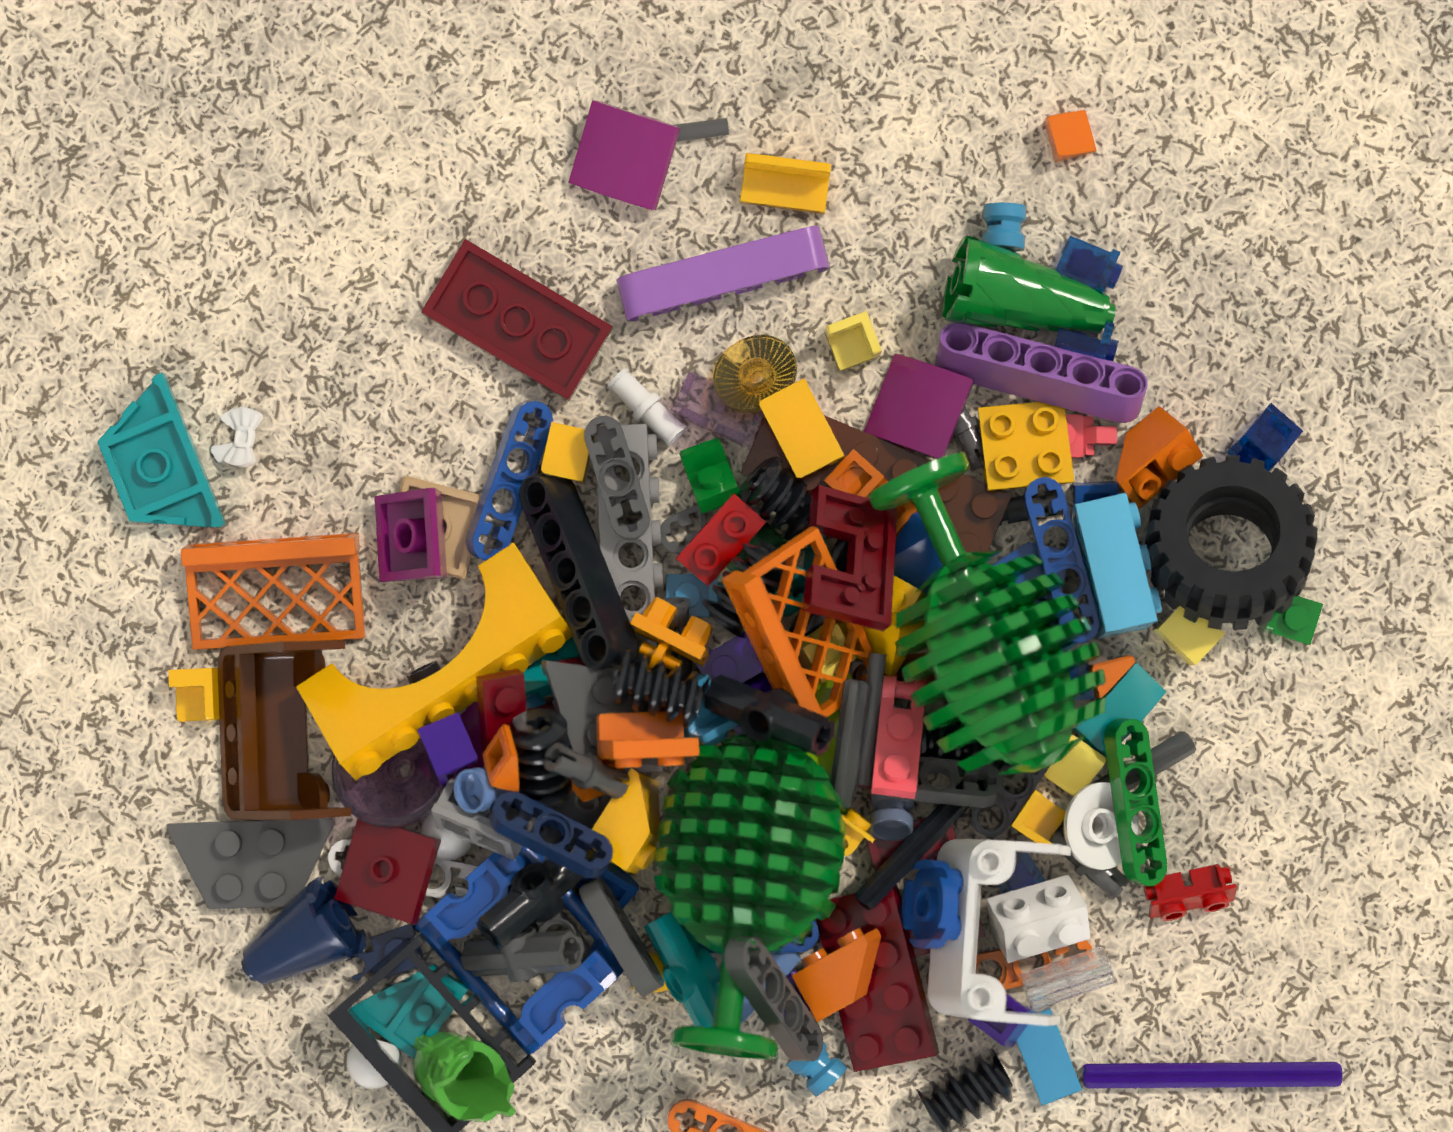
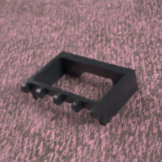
[327,932,536,1132]

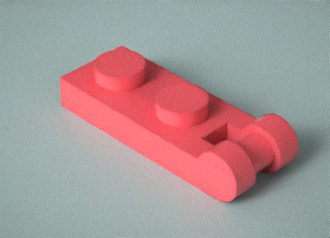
[871,675,927,799]

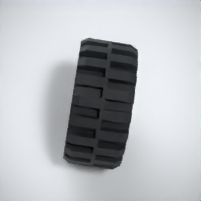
[1145,455,1317,630]

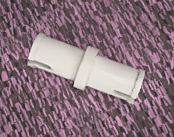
[607,368,687,447]

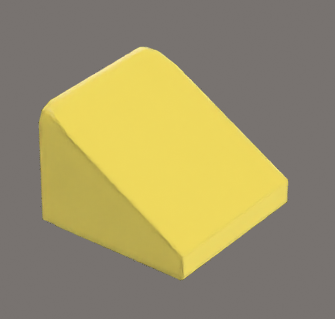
[1044,734,1107,797]

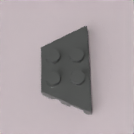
[541,660,666,766]
[167,818,335,909]

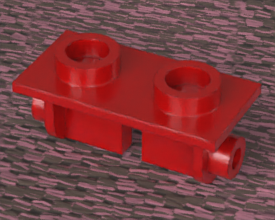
[676,493,766,586]
[1143,864,1237,921]

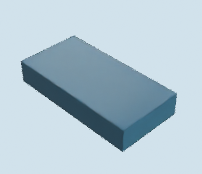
[1017,1007,1082,1106]

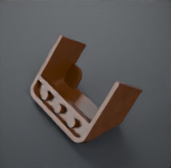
[218,640,351,820]

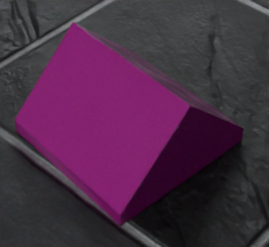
[374,488,447,582]

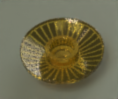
[713,335,797,412]

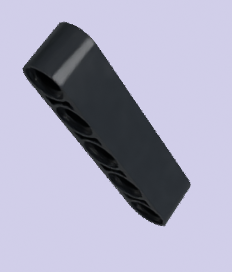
[519,475,638,668]

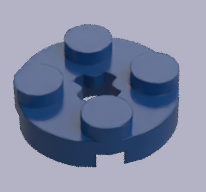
[901,859,963,949]

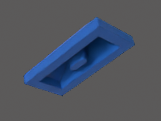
[894,512,942,595]

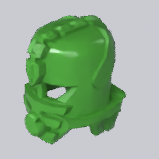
[413,1032,516,1122]

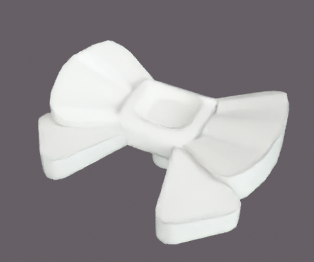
[210,407,263,467]

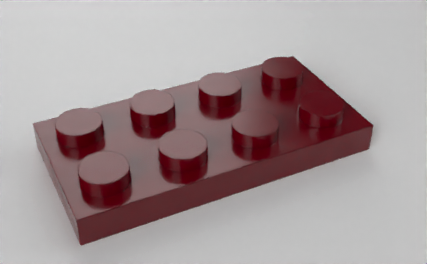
[421,239,613,402]
[816,885,940,1072]

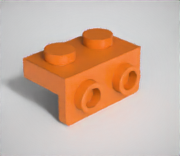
[596,711,699,768]

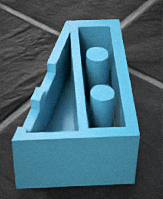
[1071,493,1162,640]

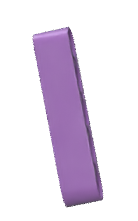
[616,226,830,322]
[935,323,1148,423]

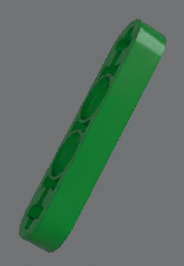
[1104,718,1167,886]

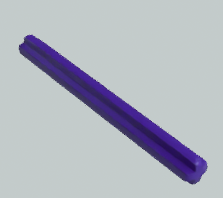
[1082,1062,1343,1089]

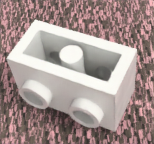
[986,875,1090,963]

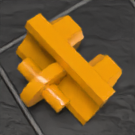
[630,597,713,670]

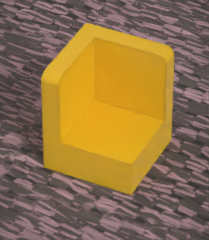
[541,422,595,484]
[168,668,219,722]
[1010,789,1066,844]

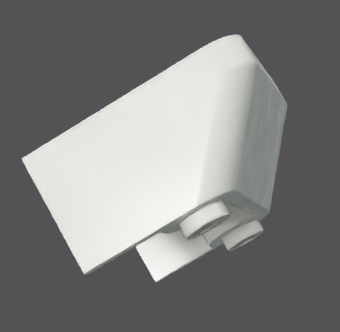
[928,839,1071,1026]

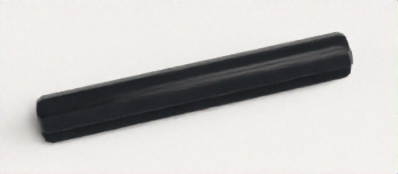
[854,779,985,911]

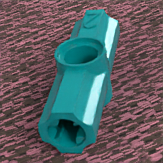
[643,912,720,1027]

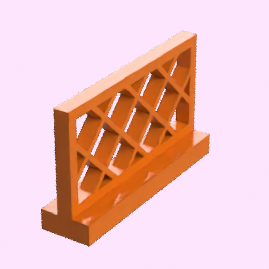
[721,527,874,717]
[181,533,365,650]

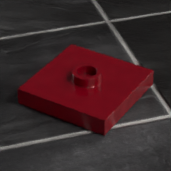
[334,815,441,924]

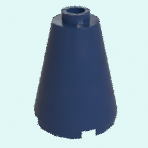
[241,877,366,985]

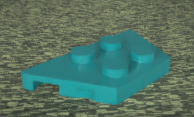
[97,372,227,528]

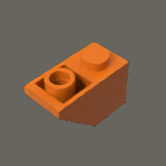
[1115,406,1203,510]
[791,928,881,1022]

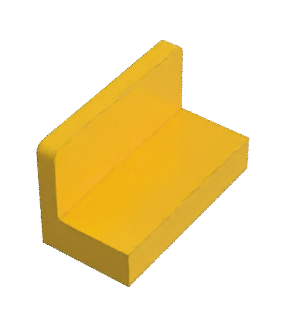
[740,153,831,214]
[759,378,845,479]

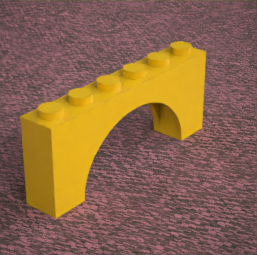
[296,542,573,780]

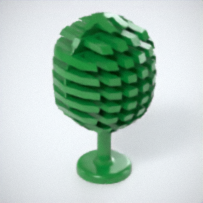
[868,452,1106,775]
[653,734,847,1060]

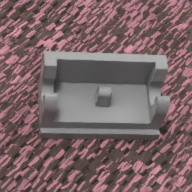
[431,778,536,861]

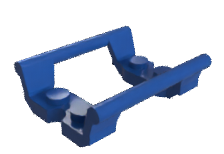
[413,846,624,1055]

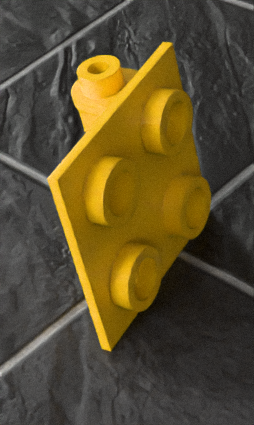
[978,402,1074,491]

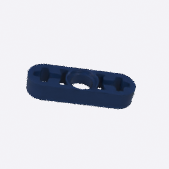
[490,791,613,878]

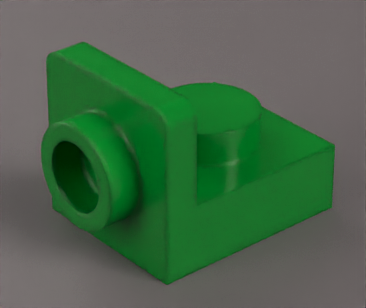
[679,438,742,514]
[1259,596,1323,645]

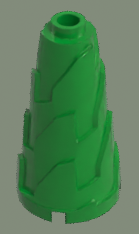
[942,236,1116,334]

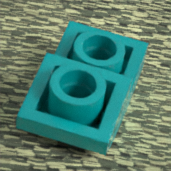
[1072,662,1166,757]

